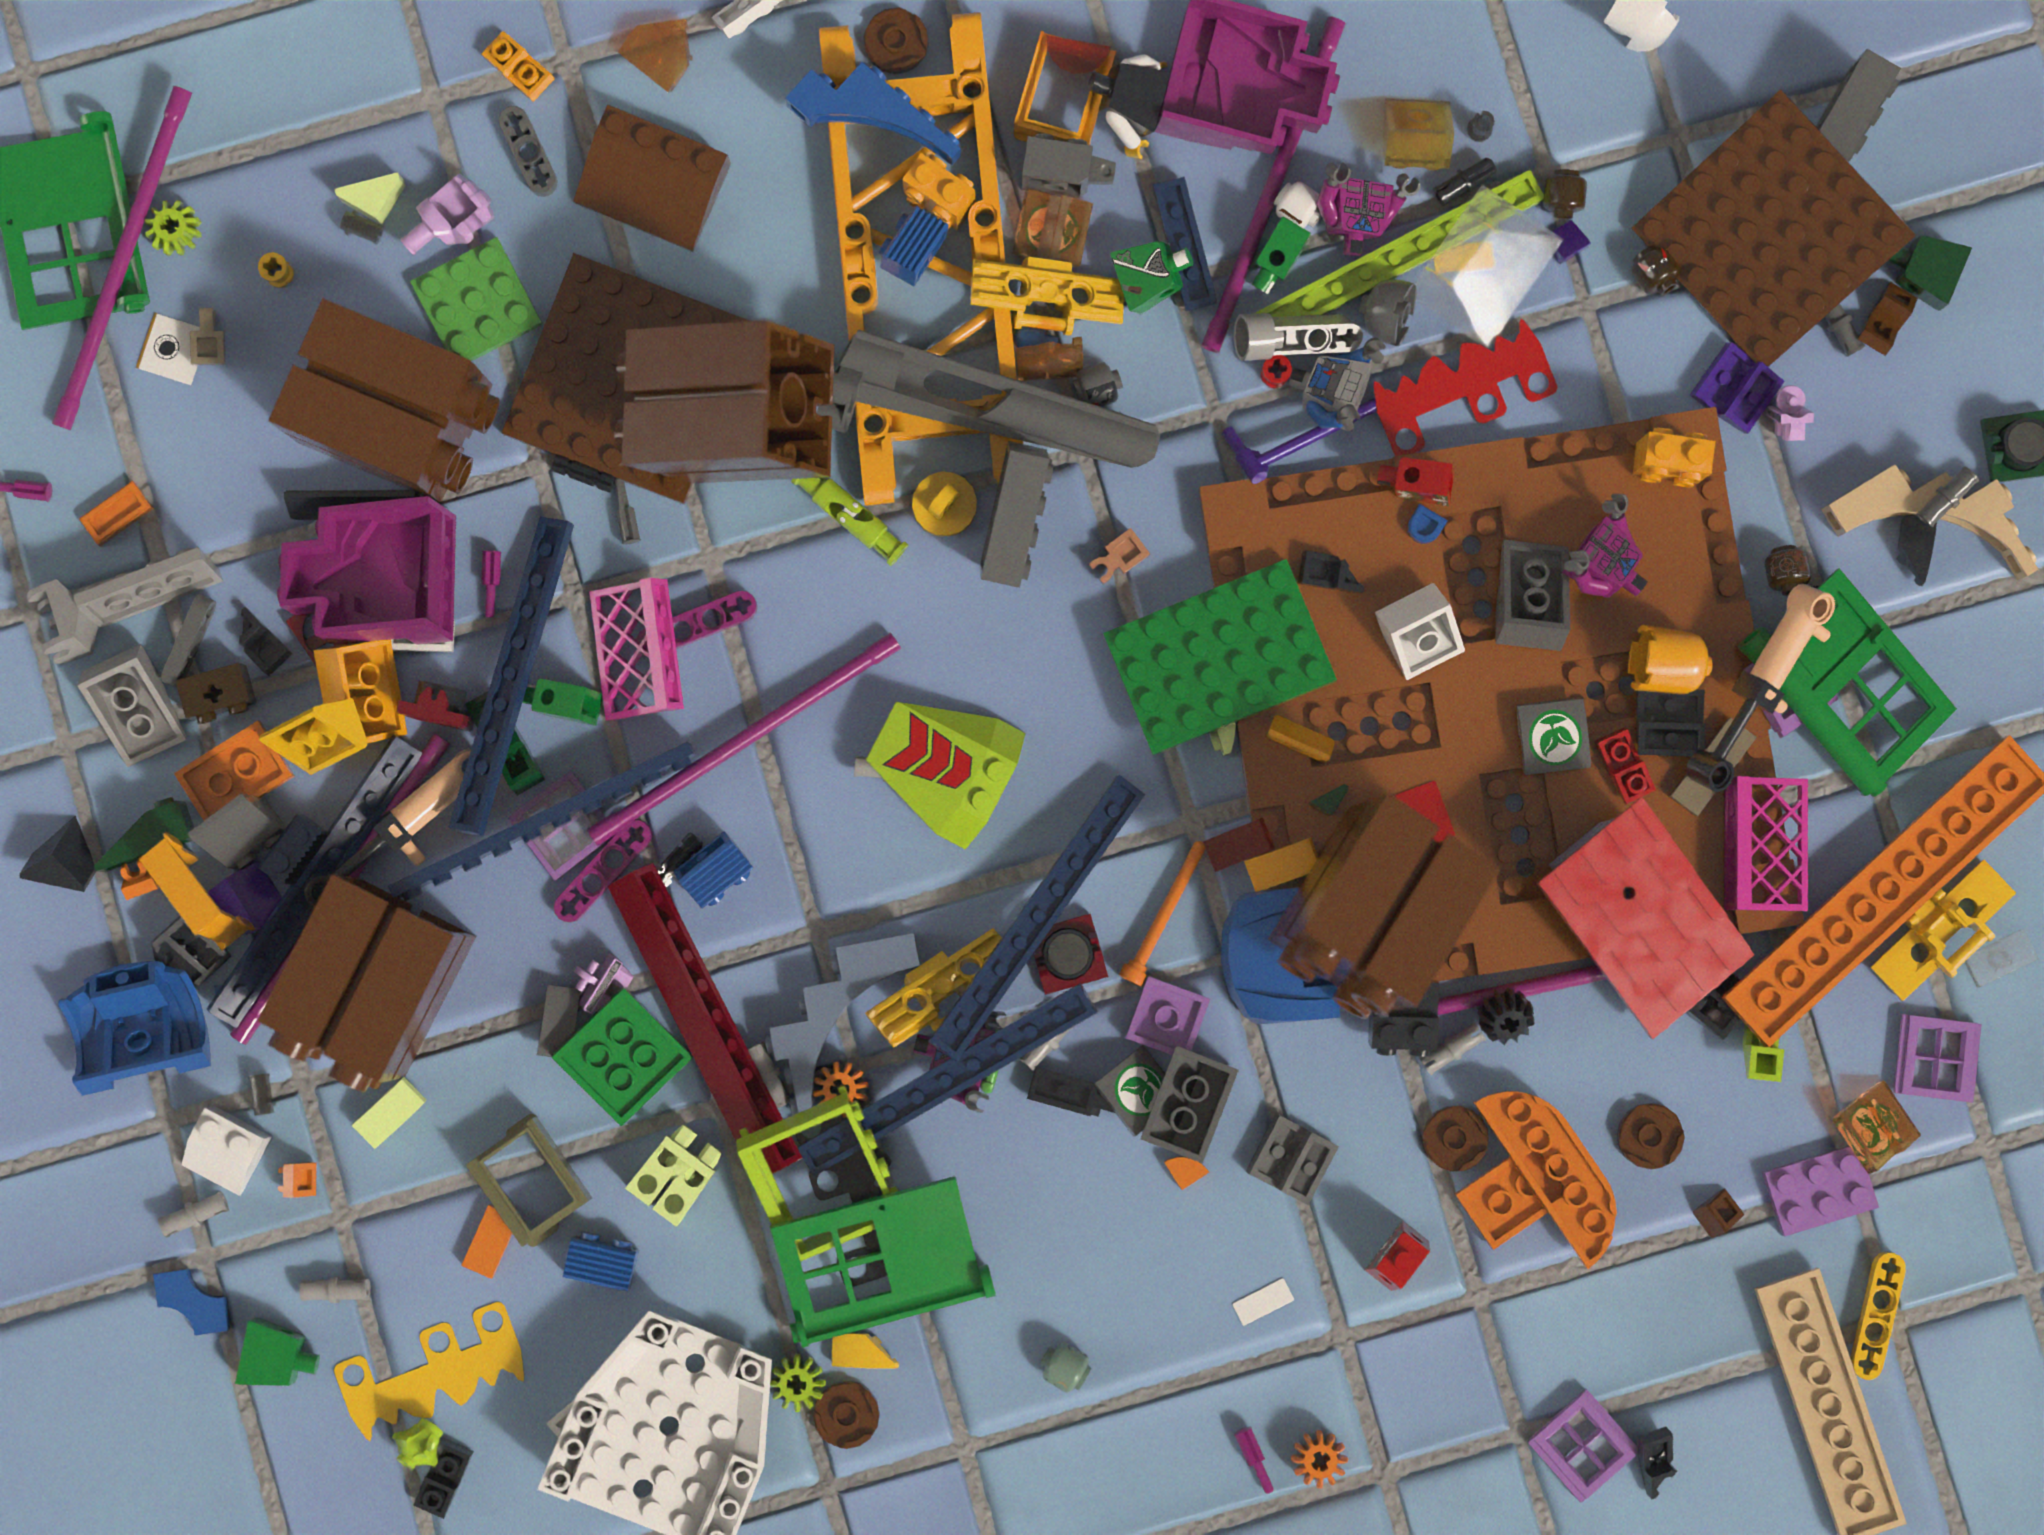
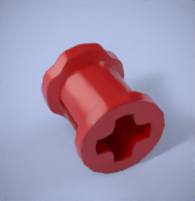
[1260,355,1292,389]

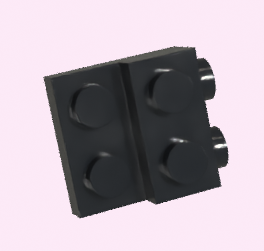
[1368,980,1440,1057]

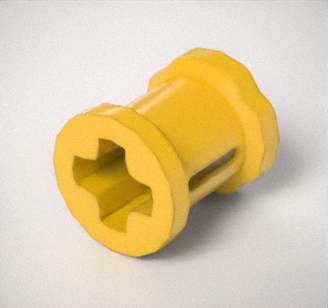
[258,252,294,288]

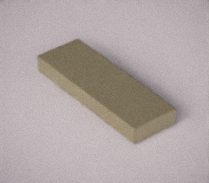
[1669,718,1757,817]

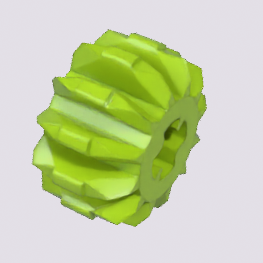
[145,200,202,256]
[770,1354,826,1412]

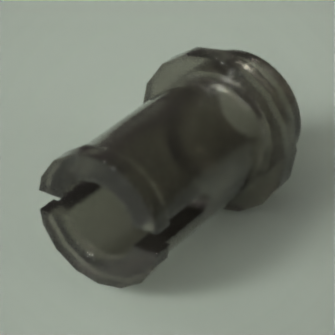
[1467,111,1495,142]
[340,210,384,245]
[248,1073,277,1116]

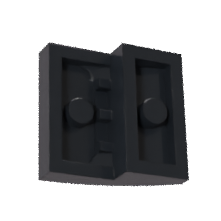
[1636,689,1706,756]

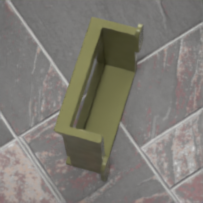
[465,1114,592,1247]

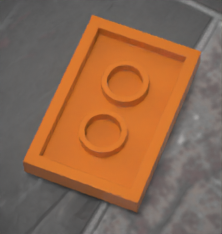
[174,720,295,821]

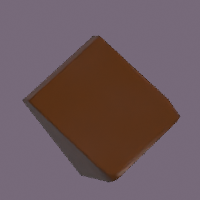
[1693,1188,1745,1238]

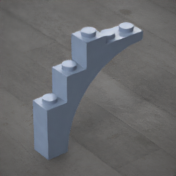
[765,933,920,1115]

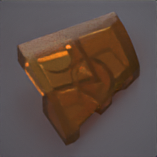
[1016,337,1083,381]

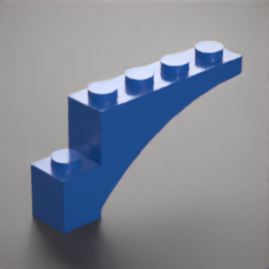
[785,62,961,166]

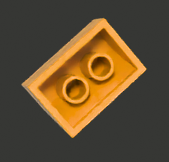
[313,639,407,743]

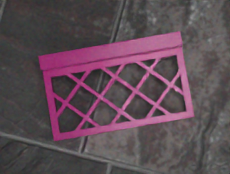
[589,578,684,721]
[1724,776,1808,911]

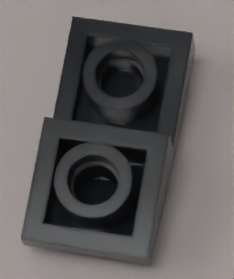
[413,1438,474,1519]

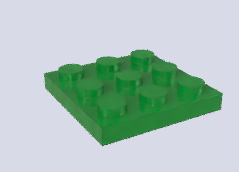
[551,986,693,1126]

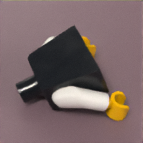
[1087,54,1170,159]

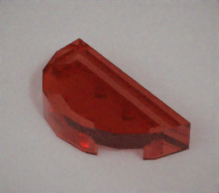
[1047,35,1112,74]

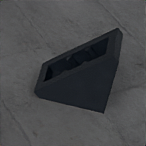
[19,815,96,892]

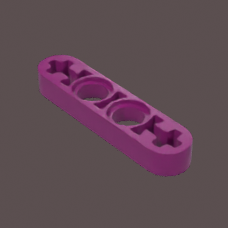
[636,591,758,657]
[554,820,652,922]

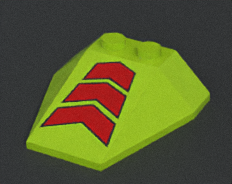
[865,701,1026,849]

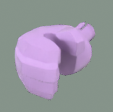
[400,173,495,255]

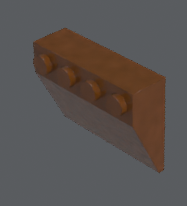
[573,104,731,252]

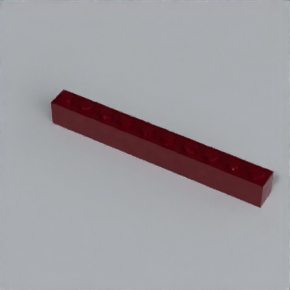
[607,863,802,1174]

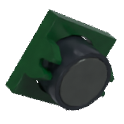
[1980,410,2044,483]

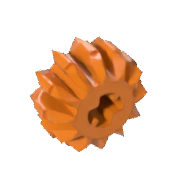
[812,1061,869,1118]
[1291,1430,1348,1488]

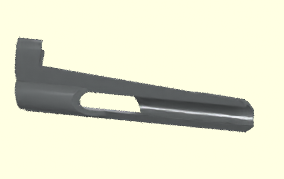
[817,330,1161,468]

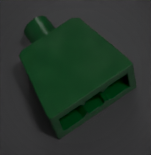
[1888,236,1972,311]

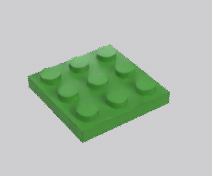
[410,237,543,361]

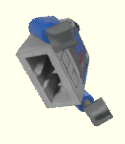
[1289,337,1386,431]

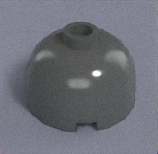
[1359,279,1417,346]

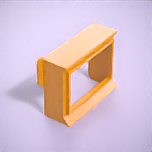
[1014,30,1116,145]
[139,832,255,951]

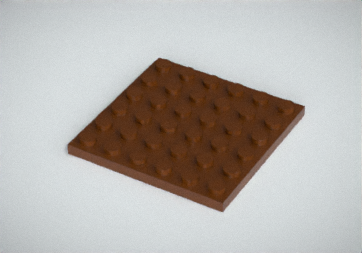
[1631,89,1916,367]
[501,253,750,505]

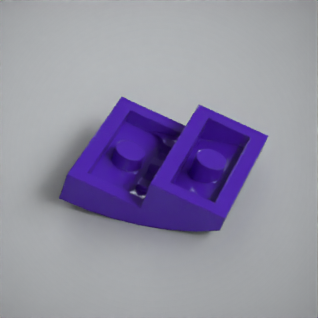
[1690,342,1785,434]

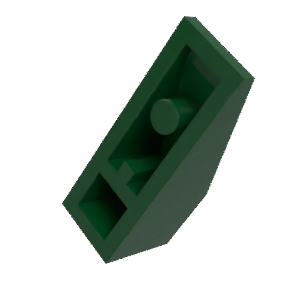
[94,797,194,873]

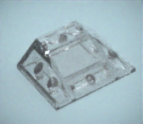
[1414,185,1564,349]

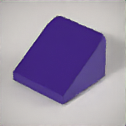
[1543,220,1591,264]

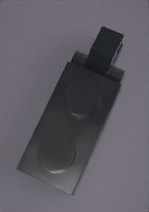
[1027,1067,1115,1117]

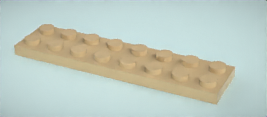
[1754,1267,1907,1535]

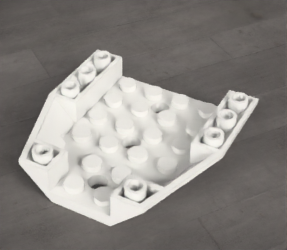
[537,1311,772,1535]

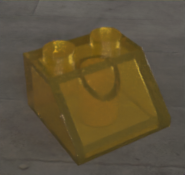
[1383,98,1454,170]

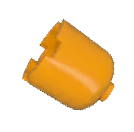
[1628,624,1713,694]

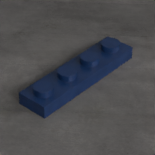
[1153,177,1217,312]

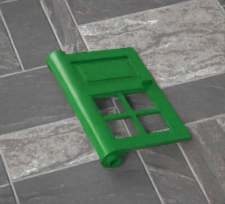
[0,111,150,330]
[1738,568,1957,797]
[770,1176,996,1348]

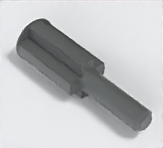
[614,478,641,545]

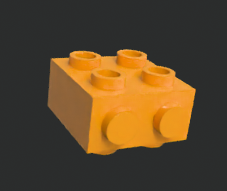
[902,153,976,231]
[1632,428,1716,487]

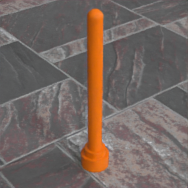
[1118,841,1206,987]

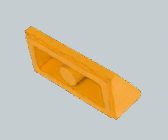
[1266,715,1335,763]

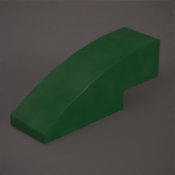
[465,690,546,796]

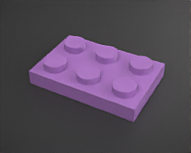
[1762,1144,1879,1236]

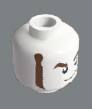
[1274,181,1322,228]

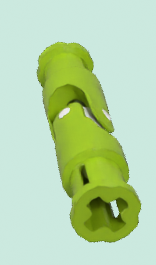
[791,477,909,566]

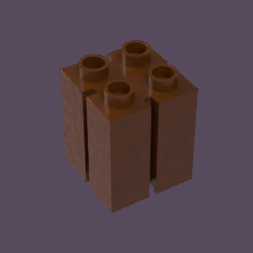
[268,298,500,503]
[615,320,834,483]
[1268,792,1500,1020]
[257,874,477,1092]

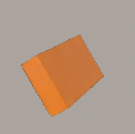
[79,481,154,546]
[461,1204,513,1279]

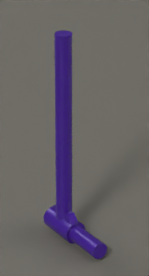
[1222,398,1377,484]

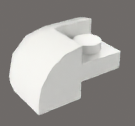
[1603,0,1679,52]

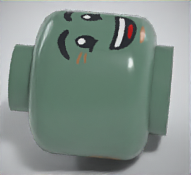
[1040,1342,1092,1393]

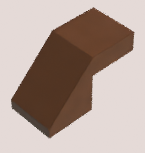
[1858,281,1918,356]

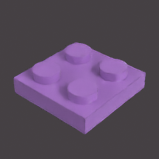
[1125,976,1210,1055]

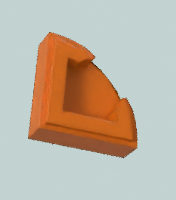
[1164,1157,1210,1190]

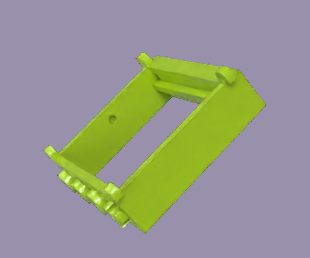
[736,1085,899,1261]

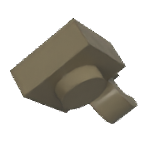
[190,308,226,365]

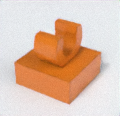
[120,857,158,900]
[278,1162,317,1198]

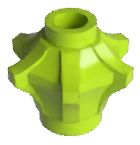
[392,1418,443,1470]

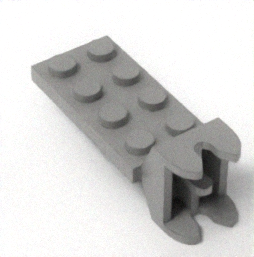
[26,547,223,664]

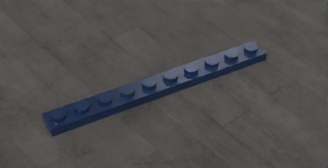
[448,517,574,836]
[206,734,422,1028]
[388,741,697,901]
[928,775,1145,1061]
[798,983,1098,1176]

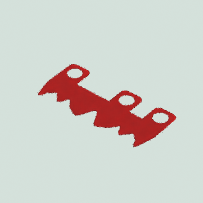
[1373,319,1557,456]

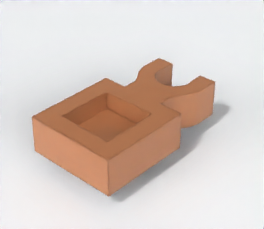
[1088,528,1150,585]

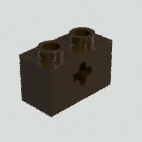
[175,662,257,724]

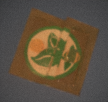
[1012,189,1093,267]
[1831,1080,1921,1174]

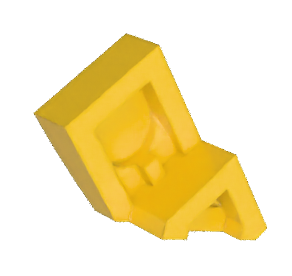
[832,1333,899,1369]

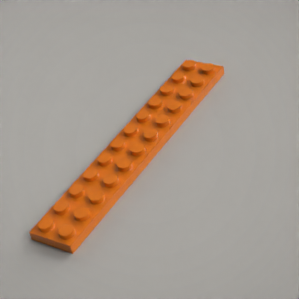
[1721,735,2044,1047]

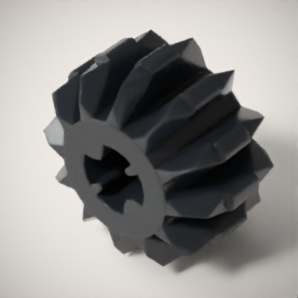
[1478,987,1535,1045]

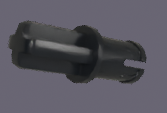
[1433,157,1497,206]

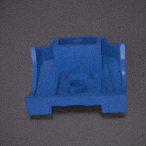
[1221,887,1340,1024]
[58,961,211,1096]

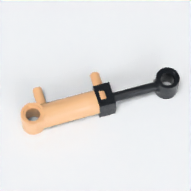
[1686,584,1835,792]
[304,749,471,908]

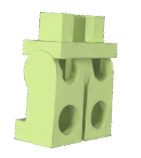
[625,1124,722,1227]

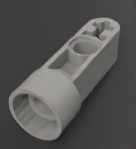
[1234,313,1363,361]

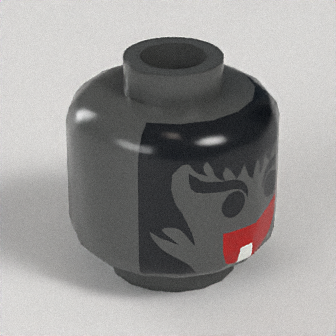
[1072,362,1123,407]

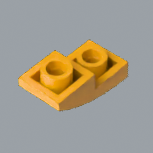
[481,31,555,102]
[1244,837,1319,892]

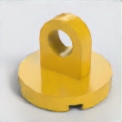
[912,471,977,537]

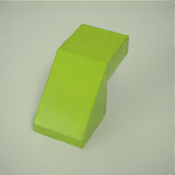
[1743,1024,1785,1082]

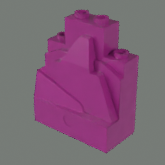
[1155,0,1340,154]
[277,496,456,645]

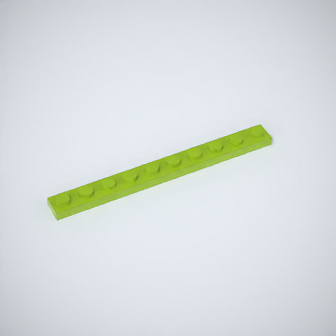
[1253,170,1544,317]

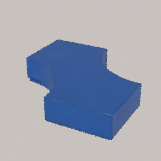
[153,1268,230,1336]

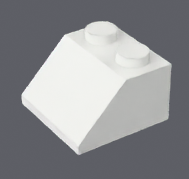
[1375,583,1465,680]
[181,1106,272,1196]

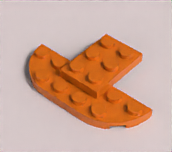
[1454,1091,1617,1269]

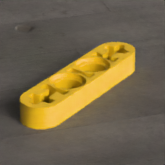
[1850,1251,1906,1380]

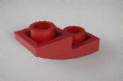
[1594,727,1656,804]

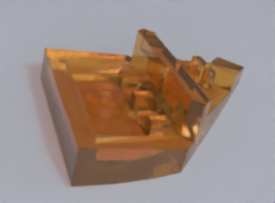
[618,19,693,92]

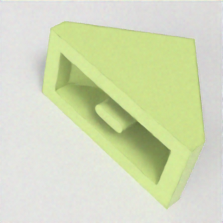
[335,172,406,225]

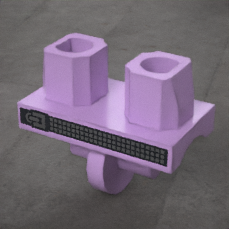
[1767,385,1814,441]
[574,953,633,1014]

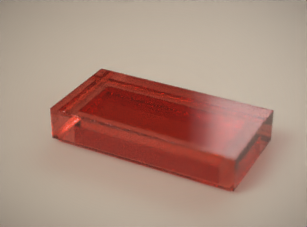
[1203,817,1275,872]

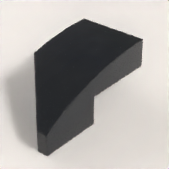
[1896,515,1937,586]
[1298,551,1364,593]
[239,607,293,676]
[1637,1426,1677,1500]

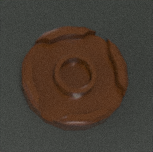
[864,8,928,74]
[1617,1103,1685,1170]
[1422,1105,1489,1171]
[813,1381,880,1449]

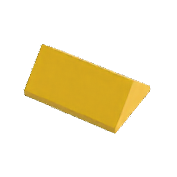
[258,698,368,775]

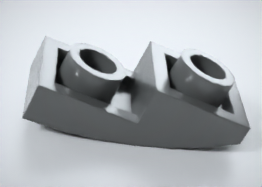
[537,985,580,1057]

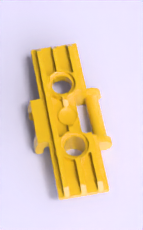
[970,257,1124,336]
[1870,860,2016,1001]
[865,928,1002,1048]

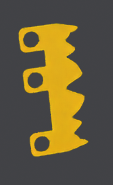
[334,1302,524,1441]

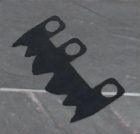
[795,1098,900,1287]

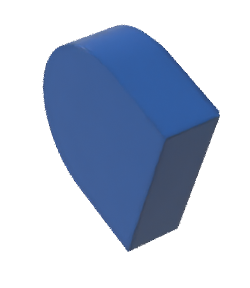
[1407,504,1448,544]

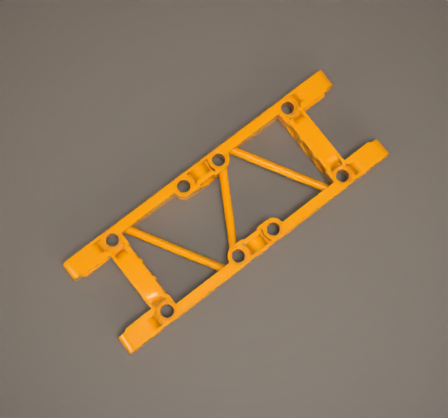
[819,12,1023,506]

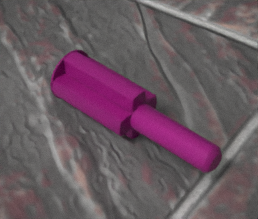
[0,479,53,502]
[481,550,502,618]
[1234,1426,1274,1494]

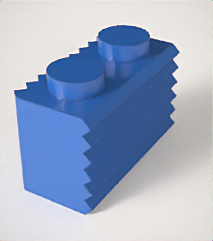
[879,206,949,287]
[673,831,754,909]
[562,1231,639,1292]

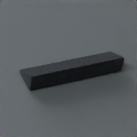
[284,490,421,520]

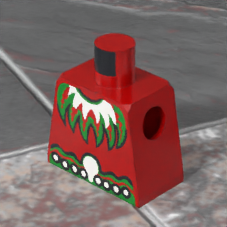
[1377,457,1455,507]
[1365,1220,1430,1291]

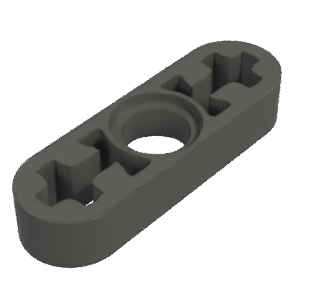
[499,106,558,197]
[161,594,216,688]

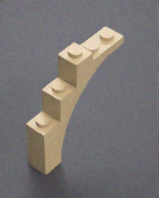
[1821,464,2039,580]

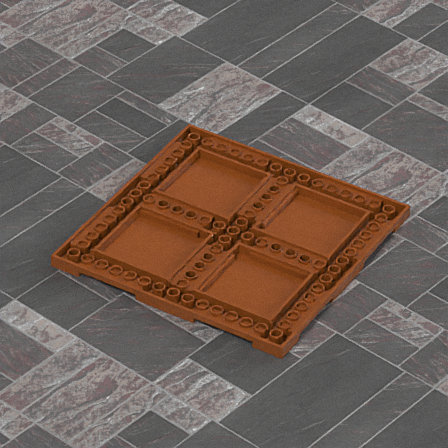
[1198,407,1804,988]

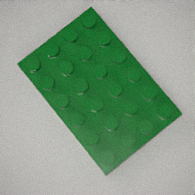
[1103,559,1337,756]

